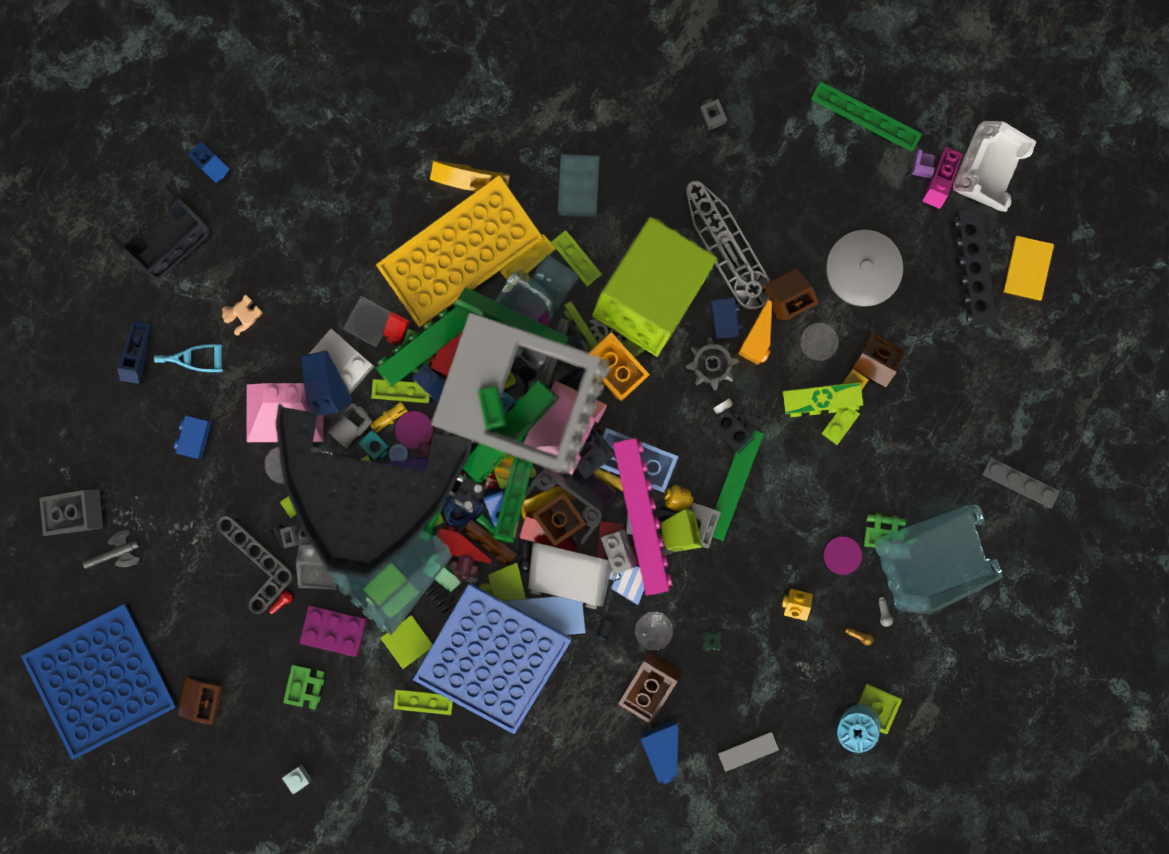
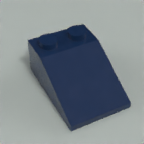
[301,350,353,416]

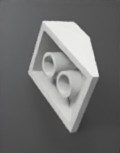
[309,329,374,394]

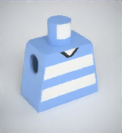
[610,566,644,605]

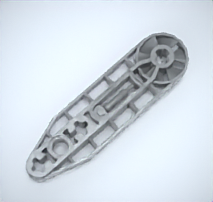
[686,181,770,309]

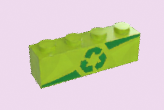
[783,382,863,417]

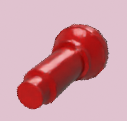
[268,590,293,614]

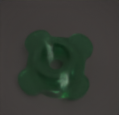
[702,632,721,651]

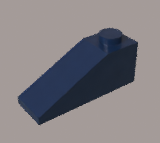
[117,321,151,384]
[412,364,445,404]

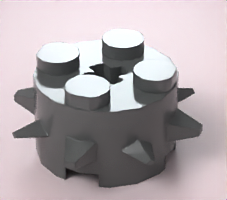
[686,338,739,390]

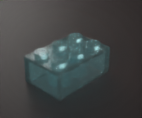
[558,154,599,217]

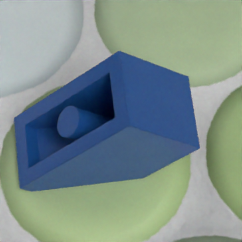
[188,142,230,183]

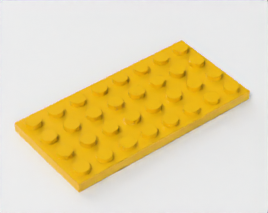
[376,175,544,327]

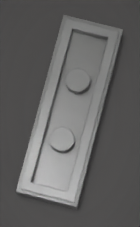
[718,732,779,772]

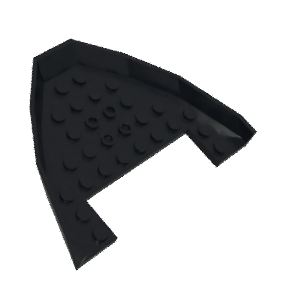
[275,404,472,578]

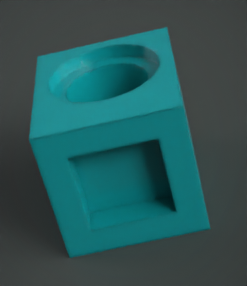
[358,430,390,460]

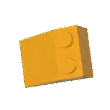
[737,300,772,365]
[588,332,649,401]

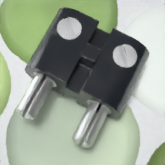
[448,474,487,514]

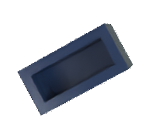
[710,298,742,340]

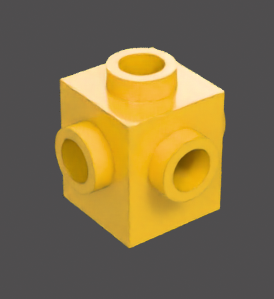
[782,589,813,620]

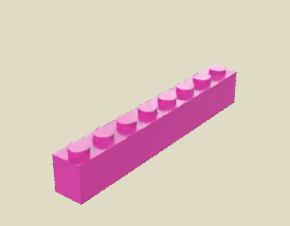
[613,438,672,596]

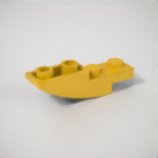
[430,160,510,192]

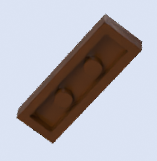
[462,520,517,566]

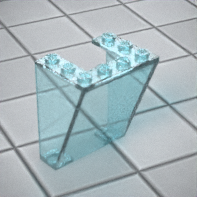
[874,505,1003,614]
[330,530,452,635]

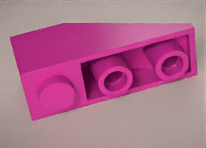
[923,146,963,209]

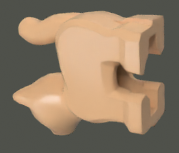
[222,295,263,335]

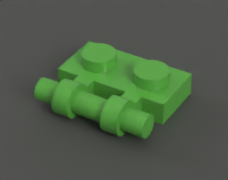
[863,513,906,551]
[283,665,325,709]

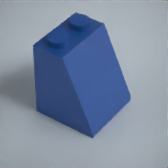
[640,720,678,784]

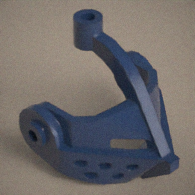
[443,480,483,527]

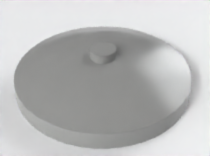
[826,230,903,307]

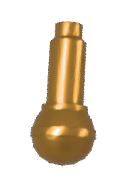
[845,627,874,646]

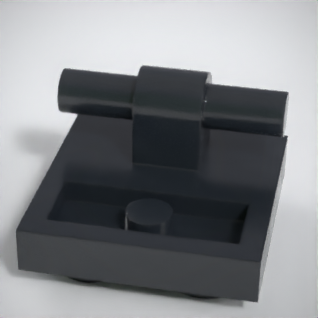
[576,425,616,479]

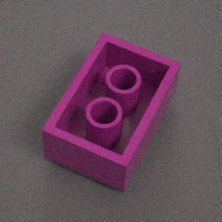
[300,604,368,657]

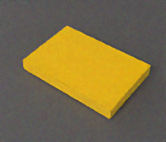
[1003,236,1054,300]

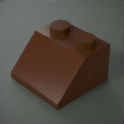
[852,332,905,387]
[532,493,586,547]

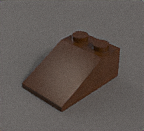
[618,651,683,724]

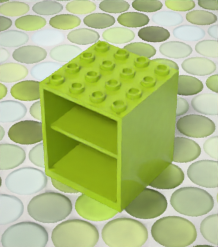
[592,217,718,357]

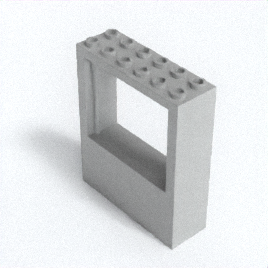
[431,313,610,473]

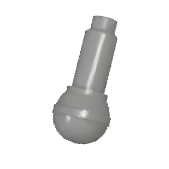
[879,597,894,627]

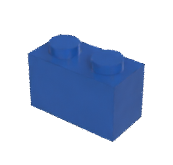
[174,416,211,459]

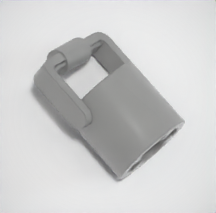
[328,403,372,448]

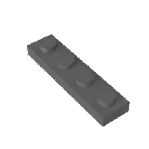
[981,457,1060,508]

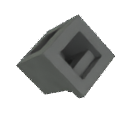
[700,98,727,131]
[280,524,309,548]

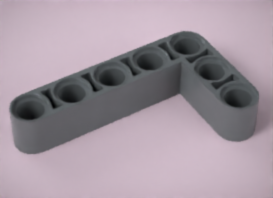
[217,516,294,614]

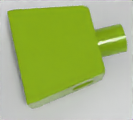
[658,509,703,552]
[479,562,526,601]

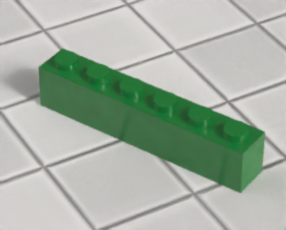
[375,301,482,386]
[463,381,559,483]

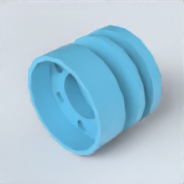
[837,704,881,753]

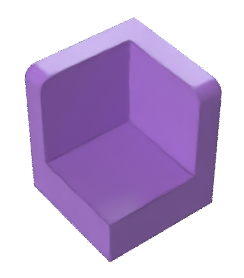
[911,149,935,178]

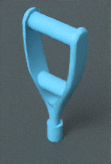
[154,344,223,372]

